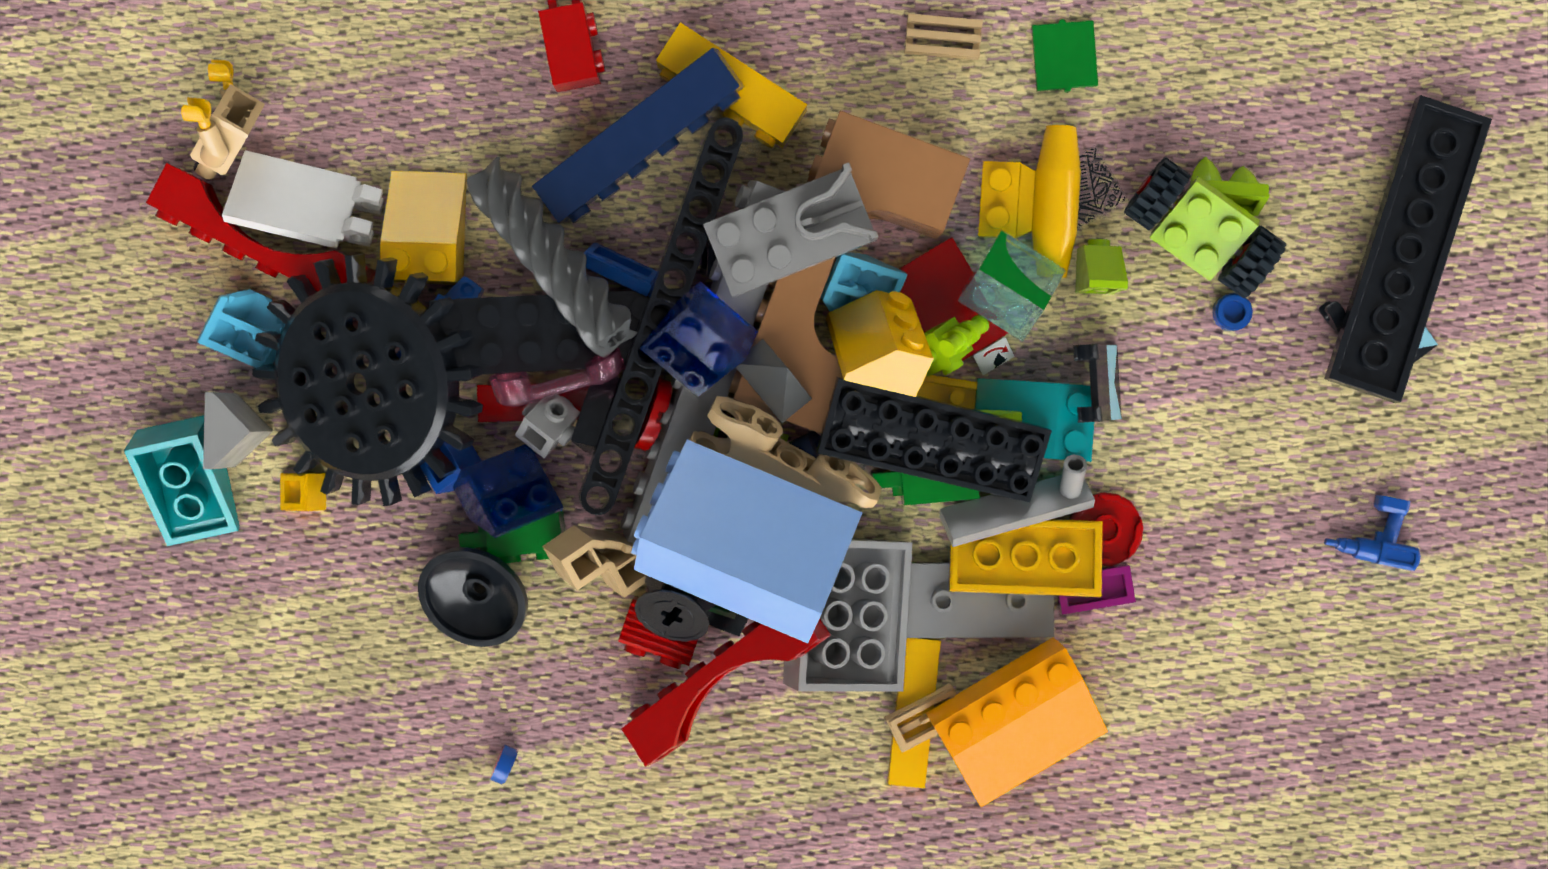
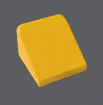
[280,473,326,511]

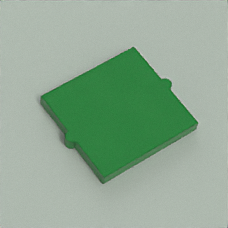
[1031,19,1098,93]

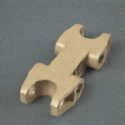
[689,396,882,508]

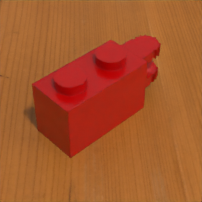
[538,0,606,92]

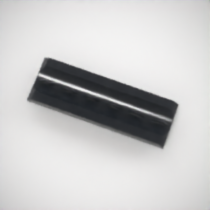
[816,377,1052,503]

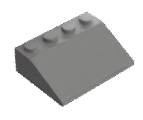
[783,538,913,692]

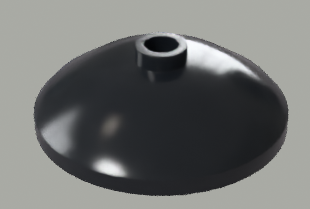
[418,547,528,647]

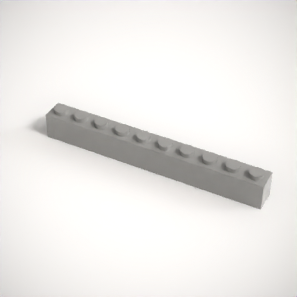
[620,180,785,543]

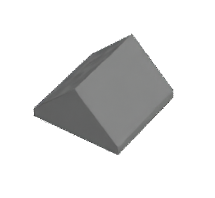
[203,392,273,469]

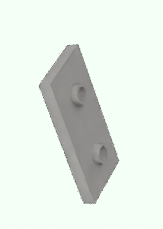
[907,562,1054,638]

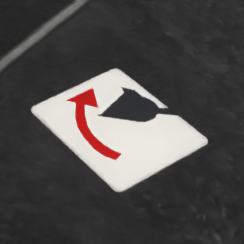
[974,337,1015,375]

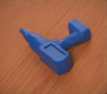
[1324,495,1421,571]

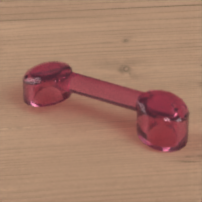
[489,347,624,407]

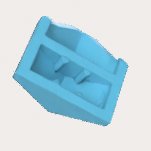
[820,252,908,312]
[197,289,285,368]

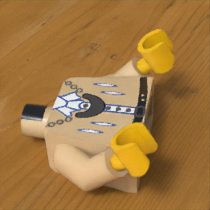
[181,60,265,179]

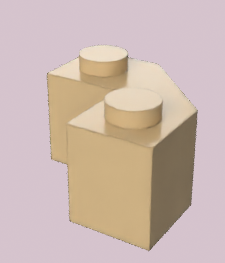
[542,525,647,598]

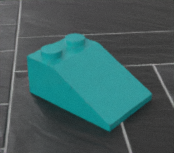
[974,378,1095,462]
[124,415,240,546]

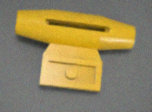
[978,125,1081,279]

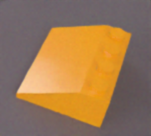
[926,637,1108,807]

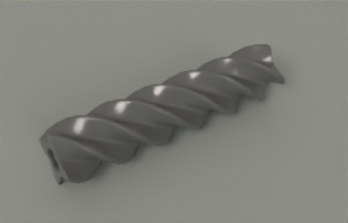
[467,157,637,358]

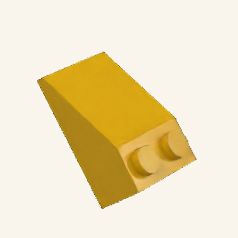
[380,171,467,285]

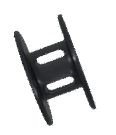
[634,576,716,642]

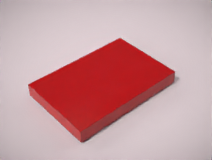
[899,237,1009,361]

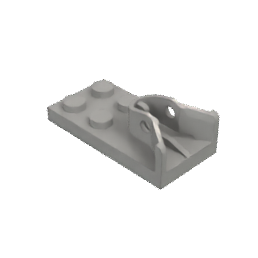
[703,163,879,298]

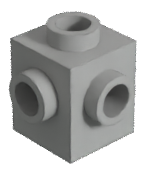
[515,389,580,459]

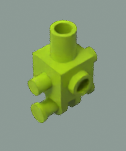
[924,315,989,377]

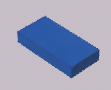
[584,242,657,296]

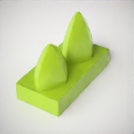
[1190,157,1269,216]

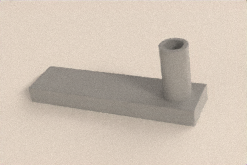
[939,455,1095,547]

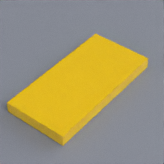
[949,520,1103,597]

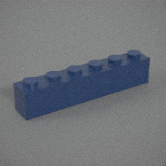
[532,48,745,224]

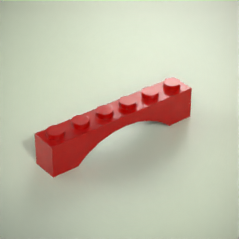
[146,163,376,292]
[621,619,831,767]

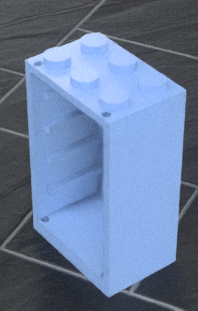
[631,439,862,643]

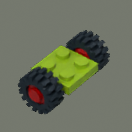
[1124,157,1287,298]

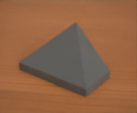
[733,339,812,423]

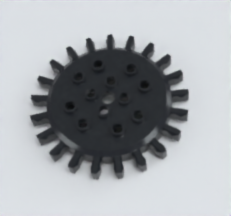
[252,253,483,506]

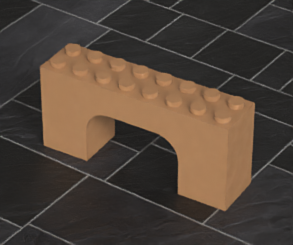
[729,110,970,434]

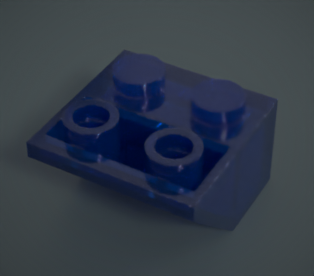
[640,281,758,397]
[453,444,564,538]

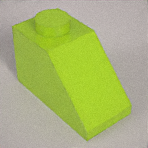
[1075,239,1128,294]

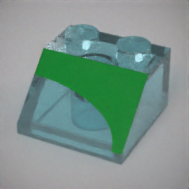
[958,229,1066,342]

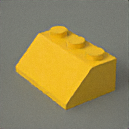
[826,290,934,397]

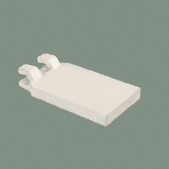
[222,150,384,249]

